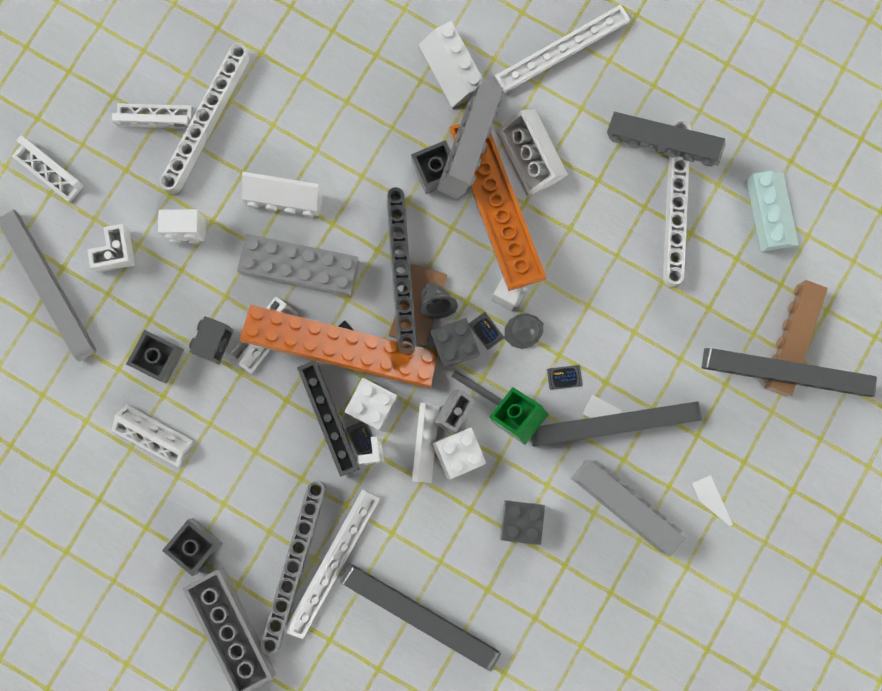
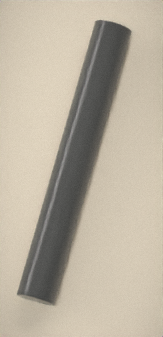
[451,370,502,406]

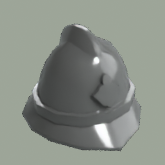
[420,283,458,319]
[504,313,544,349]

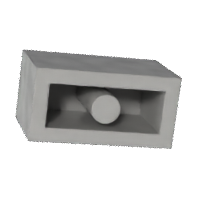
[434,389,475,433]

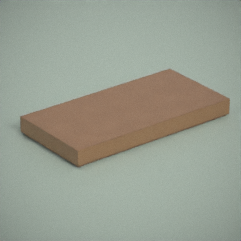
[389,264,447,347]

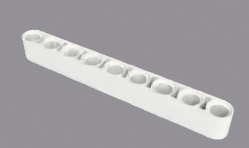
[160,43,250,195]
[663,120,691,287]

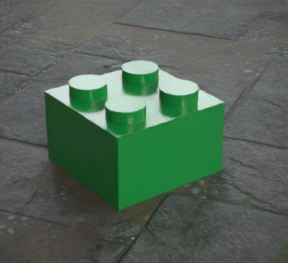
[489,387,549,445]

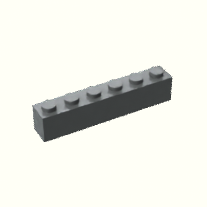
[607,111,726,167]
[297,360,360,477]

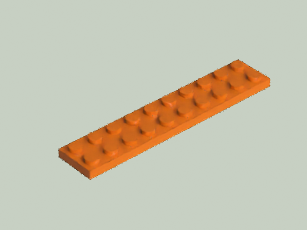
[449,124,546,291]
[240,305,438,389]

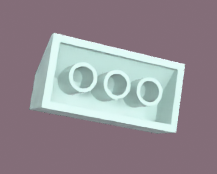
[746,171,799,252]

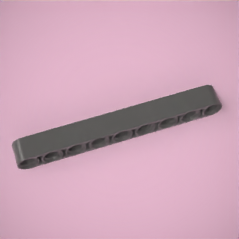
[387,187,416,355]
[701,348,877,397]
[531,401,702,447]
[339,563,501,671]

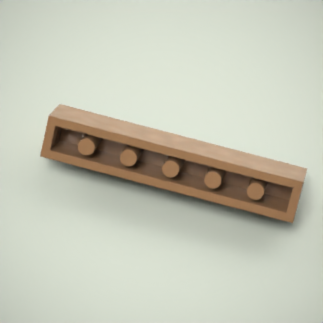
[764,280,828,397]

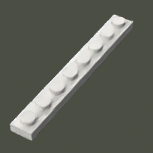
[494,4,630,93]
[285,489,380,639]

